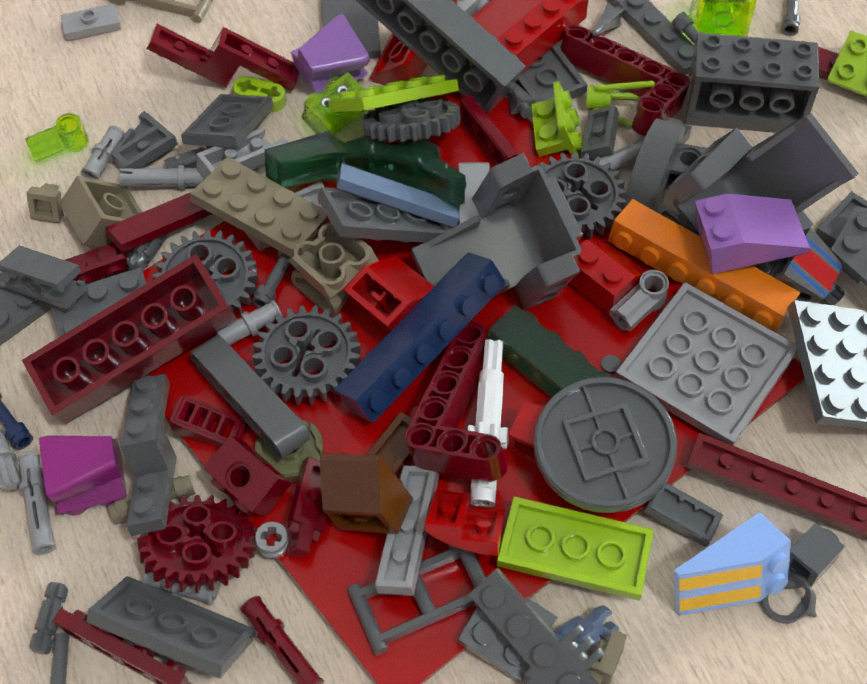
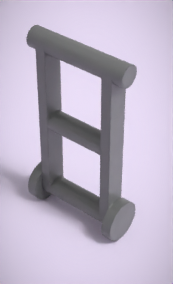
[347,544,486,656]

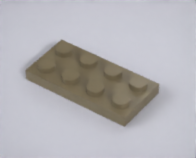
[190,156,330,257]

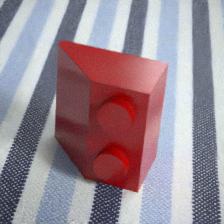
[568,239,646,316]

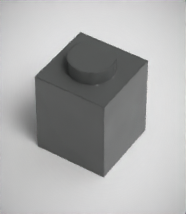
[789,523,845,587]

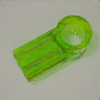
[25,113,89,162]

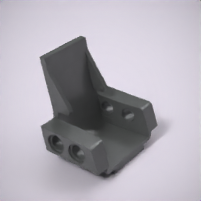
[668,112,859,273]
[410,153,583,311]

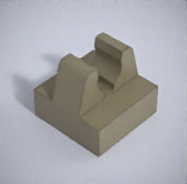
[26,183,64,223]

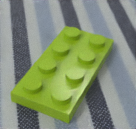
[328,74,459,112]
[497,497,654,601]

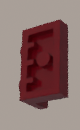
[65,243,129,284]

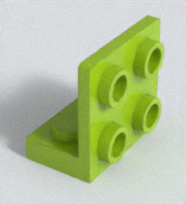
[828,30,867,97]

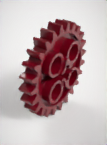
[137,494,256,593]

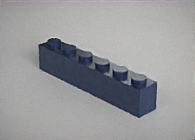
[334,253,506,423]

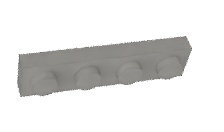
[375,465,439,596]

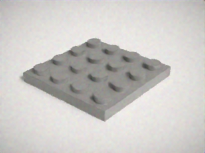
[615,282,798,446]

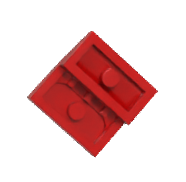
[425,490,505,556]

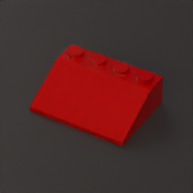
[472,0,589,75]

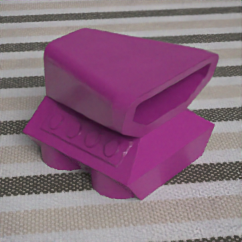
[39,435,128,516]

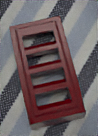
[169,395,248,447]

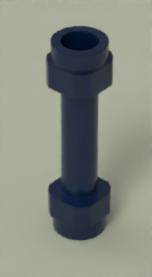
[0,393,33,450]

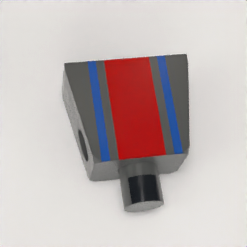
[769,227,845,305]

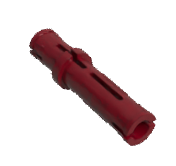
[240,596,324,684]

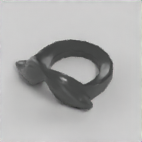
[761,571,817,624]

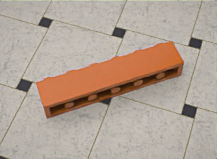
[608,199,801,333]

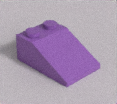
[695,193,810,274]

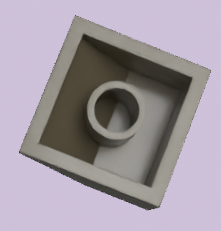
[59,176,142,248]

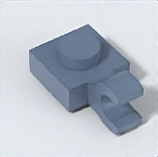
[554,605,619,653]

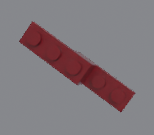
[147,23,299,92]

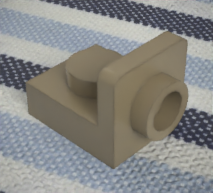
[588,629,627,684]

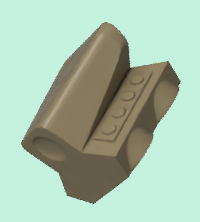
[287,223,378,318]

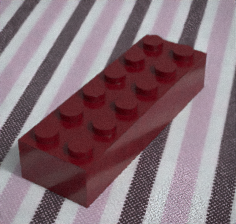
[22,254,237,424]

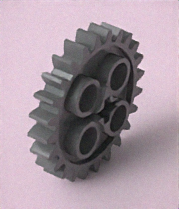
[362,98,461,142]
[539,152,627,239]
[153,229,259,314]
[252,305,361,405]

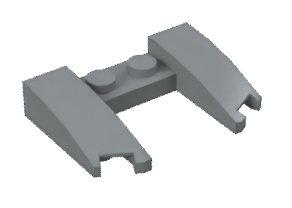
[196,128,324,251]

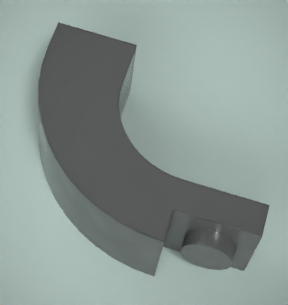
[625,118,692,212]

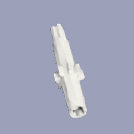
[467,339,508,507]

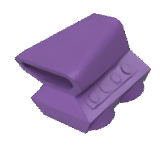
[290,14,370,98]

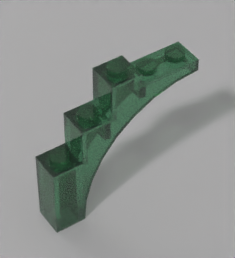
[264,131,466,207]

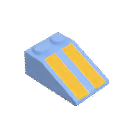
[674,512,791,615]

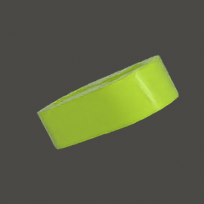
[233,76,287,112]

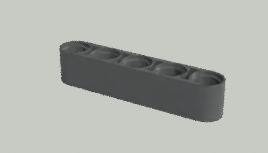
[189,334,311,460]

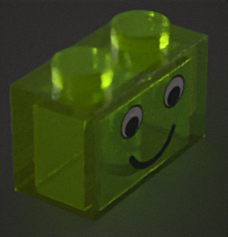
[301,72,366,143]

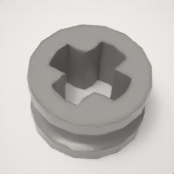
[255,522,289,558]

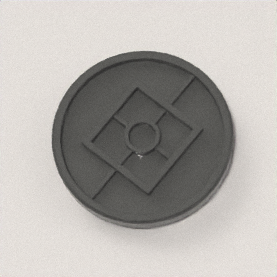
[534,377,677,513]

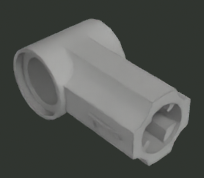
[609,270,669,332]

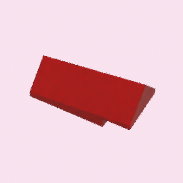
[369,0,457,85]

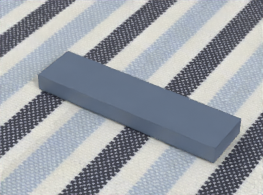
[336,164,460,228]

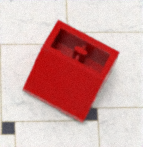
[343,256,434,333]

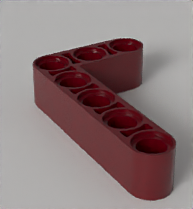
[560,25,690,136]
[404,321,507,482]

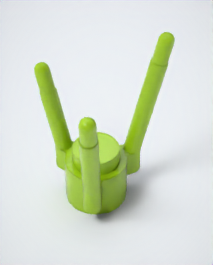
[586,81,655,128]

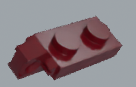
[286,456,328,558]

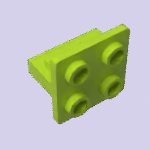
[531,81,583,158]

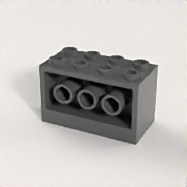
[685,33,819,133]

